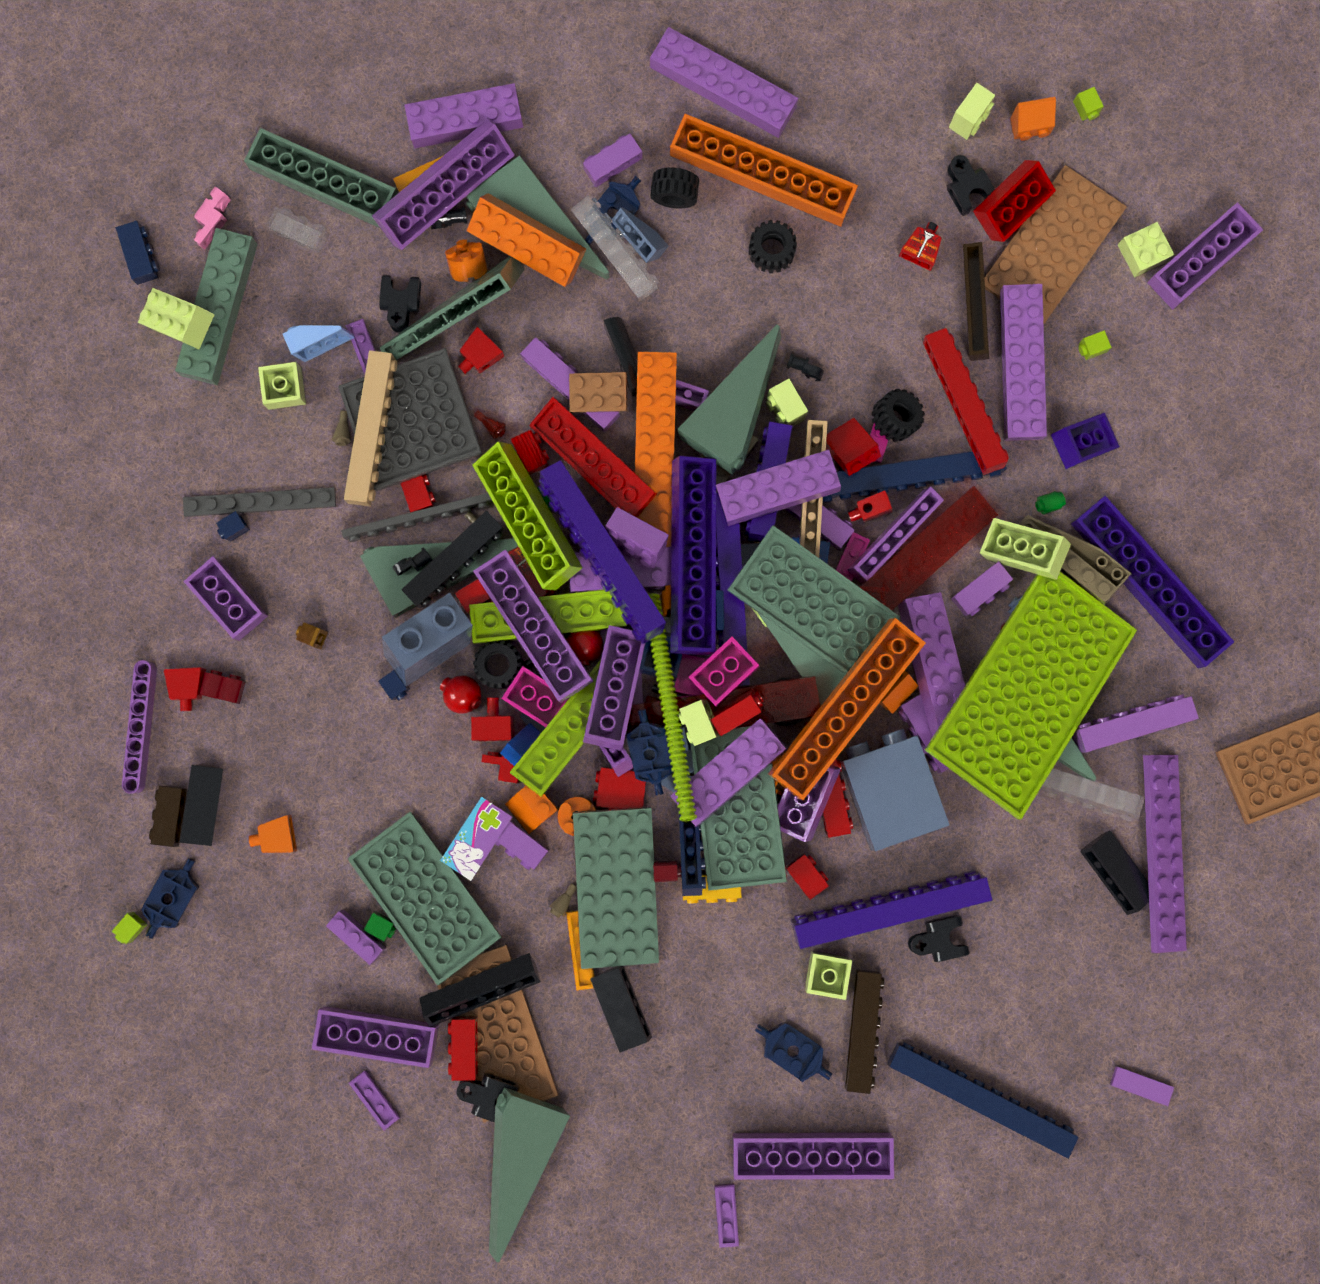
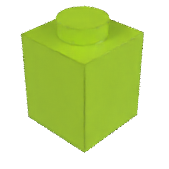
[1073,87,1104,121]
[1078,330,1112,360]
[112,912,148,944]

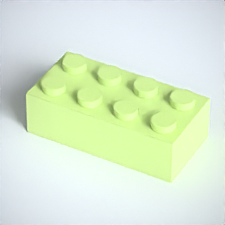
[138,288,215,349]
[980,518,1071,580]

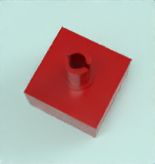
[471,698,514,742]

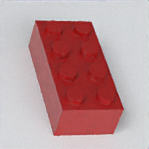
[973,160,1056,242]

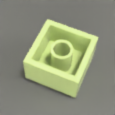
[949,83,995,140]
[1118,222,1174,278]
[258,362,306,410]
[766,379,808,427]
[678,699,720,746]
[805,951,852,1000]

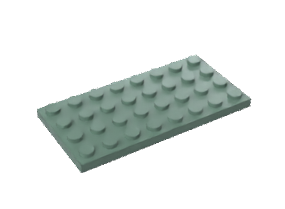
[727,525,900,675]
[691,724,787,890]
[573,807,659,969]
[348,812,502,986]

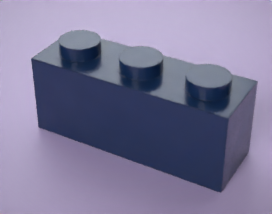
[115,220,160,285]

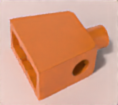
[249,815,297,853]

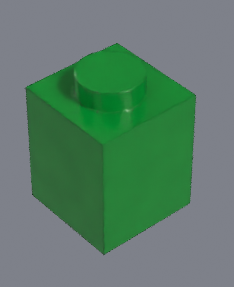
[364,911,397,941]

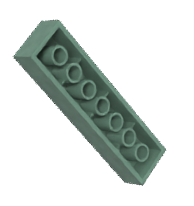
[244,128,398,228]
[175,228,258,385]

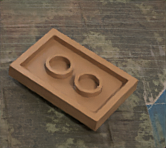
[569,372,627,413]

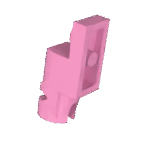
[194,187,231,250]

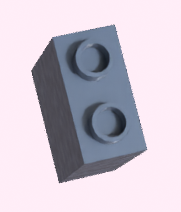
[382,593,473,687]
[840,729,950,851]

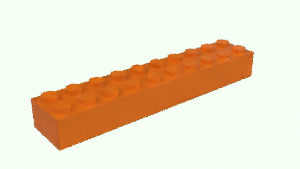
[670,114,858,227]
[635,352,677,547]
[768,618,926,800]

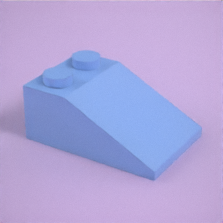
[283,325,355,362]

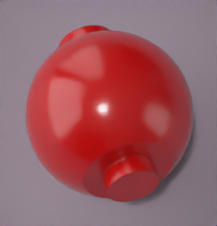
[566,630,603,666]
[440,675,481,714]

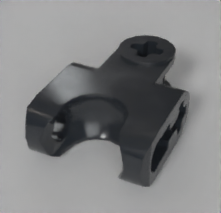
[947,155,995,216]
[379,275,421,333]
[908,915,970,962]
[456,1073,520,1123]

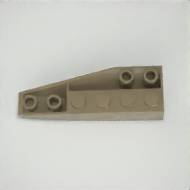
[1019,515,1131,605]

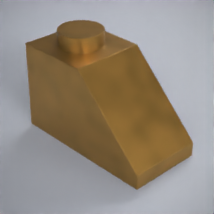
[296,622,328,650]

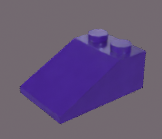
[1051,413,1120,469]

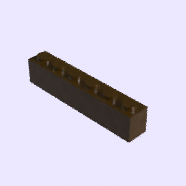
[963,242,989,361]
[845,969,884,1094]

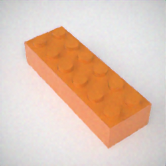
[467,193,586,287]

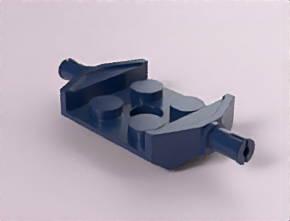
[584,176,641,245]
[626,709,673,795]
[141,858,199,939]
[755,1022,833,1082]

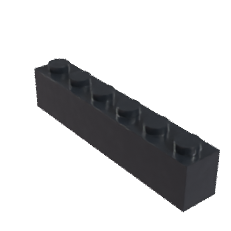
[401,510,504,609]
[419,953,541,1027]

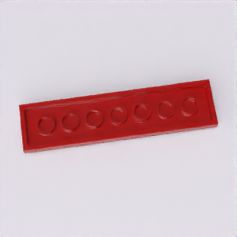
[529,397,657,517]

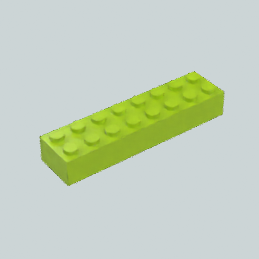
[472,441,583,590]

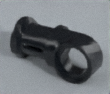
[431,207,467,230]
[786,352,824,381]
[392,547,433,576]

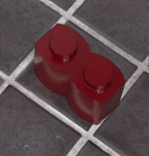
[199,670,246,704]
[653,861,682,882]

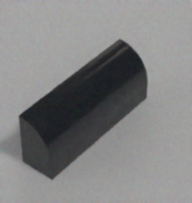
[604,317,638,397]
[180,765,223,846]
[1080,830,1149,915]
[590,966,652,1053]

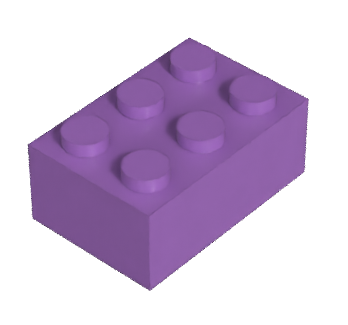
[605,507,669,568]

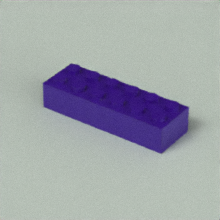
[745,422,792,543]

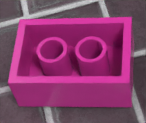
[689,637,760,707]
[501,666,569,727]

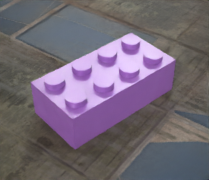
[183,556,268,641]
[778,764,841,842]

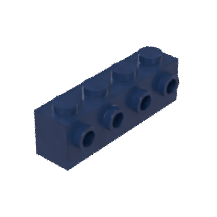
[679,815,706,896]

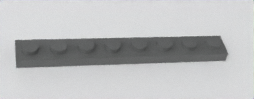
[183,487,336,517]
[341,493,493,542]

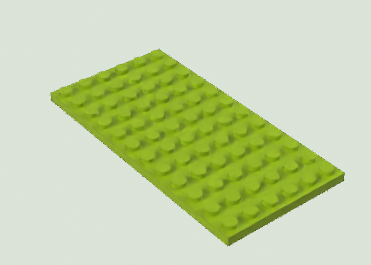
[925,572,1137,820]

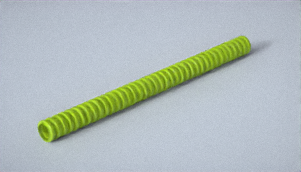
[648,593,697,822]

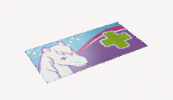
[440,797,512,881]

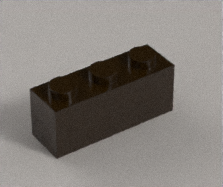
[149,786,187,847]

